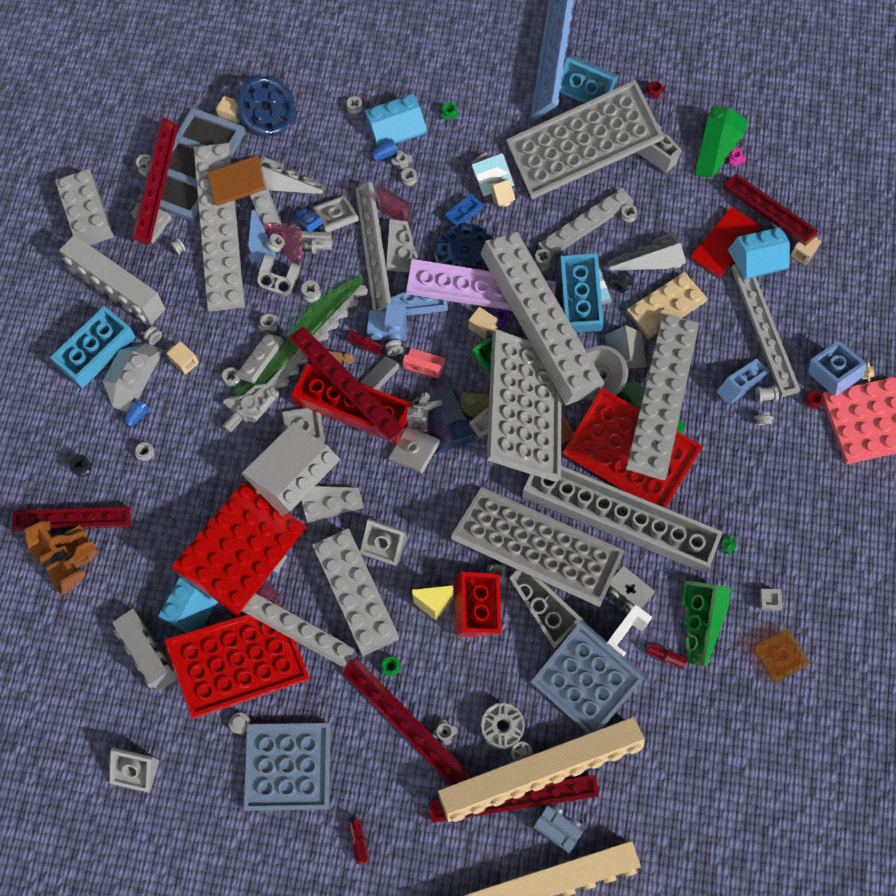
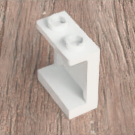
[607,605,652,657]

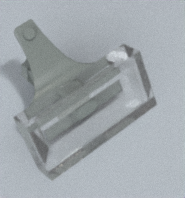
[407,393,443,432]

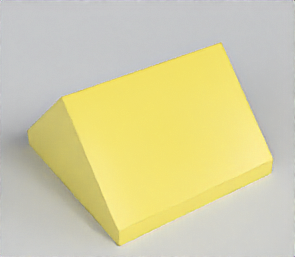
[412,586,453,621]

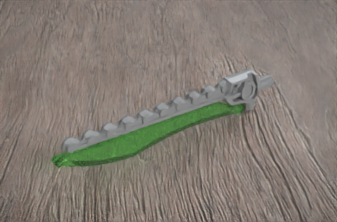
[222,275,368,433]

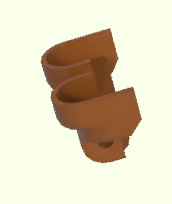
[24,521,97,596]

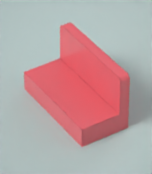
[403,348,445,379]

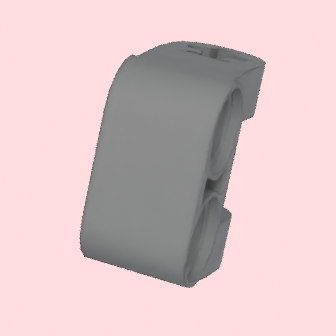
[257,253,301,297]

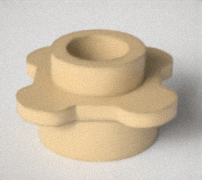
[862,361,874,382]

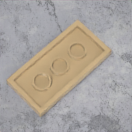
[626,272,708,340]

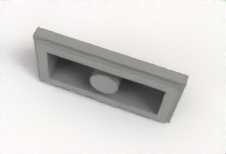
[360,356,399,390]

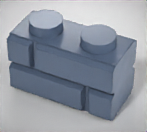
[533,805,583,854]

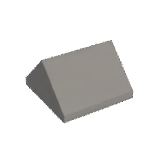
[605,325,647,369]
[360,519,407,566]
[109,748,160,793]

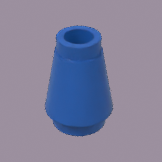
[371,139,398,162]
[123,399,149,427]

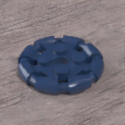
[235,75,296,137]
[433,223,494,271]

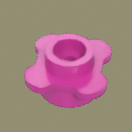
[727,148,746,166]

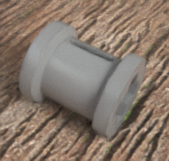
[535,249,551,272]
[755,385,779,403]

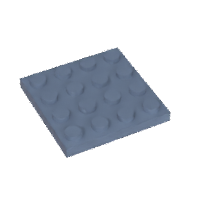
[531,621,646,734]
[244,723,331,811]

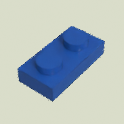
[445,194,483,228]
[291,207,324,233]

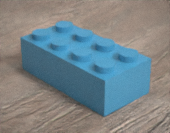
[560,253,604,333]
[50,306,135,388]

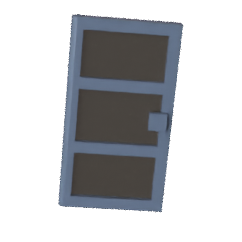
[138,108,246,222]

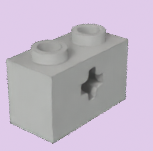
[608,566,655,611]

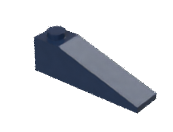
[429,376,471,455]

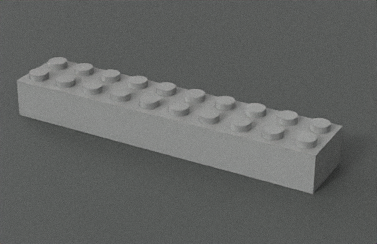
[481,232,605,406]
[522,466,723,573]

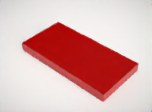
[690,207,761,279]

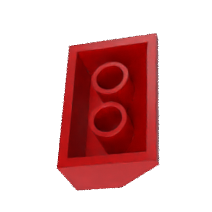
[454,572,502,637]

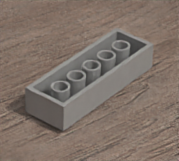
[59,235,165,325]
[312,528,399,657]

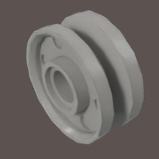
[481,703,525,750]

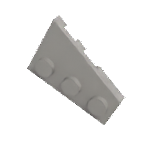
[386,219,418,273]
[301,486,364,523]

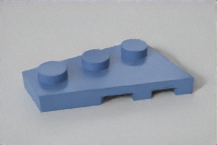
[391,291,448,316]

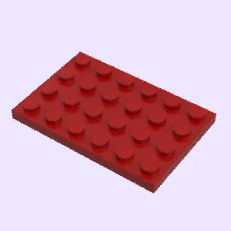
[562,388,703,508]
[171,482,307,616]
[164,605,310,720]

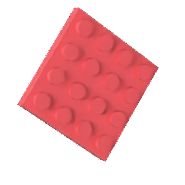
[822,377,896,464]

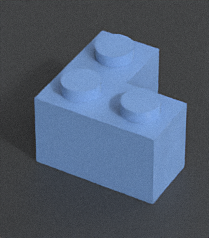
[367,303,407,341]

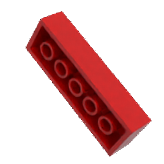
[291,363,412,444]

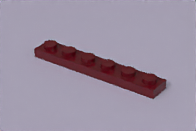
[723,174,818,246]
[12,506,132,531]

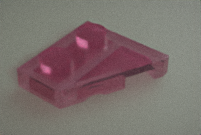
[268,222,303,263]

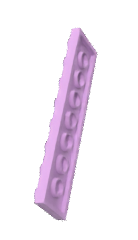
[406,259,556,311]

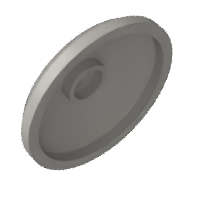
[586,345,628,401]

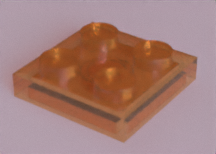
[752,628,811,684]

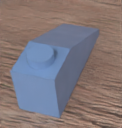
[248,210,278,269]
[717,359,770,405]

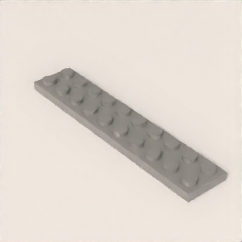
[194,143,245,312]
[626,313,699,481]

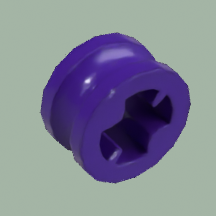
[492,308,508,327]

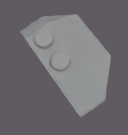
[103,343,163,413]

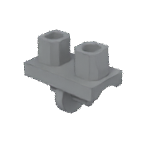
[298,228,333,254]

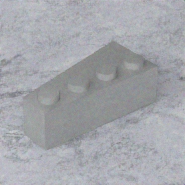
[637,123,681,173]
[510,569,584,650]
[112,609,177,691]

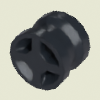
[611,270,634,293]
[69,454,92,477]

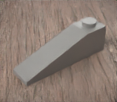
[260,156,326,194]

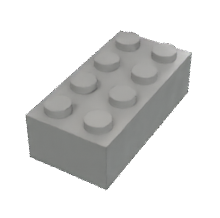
[55,169,114,245]

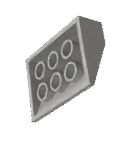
[241,422,341,516]

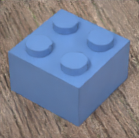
[808,340,867,396]

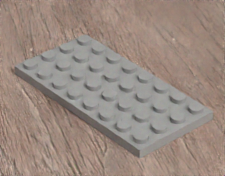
[506,80,664,199]
[487,329,561,482]
[451,487,624,607]

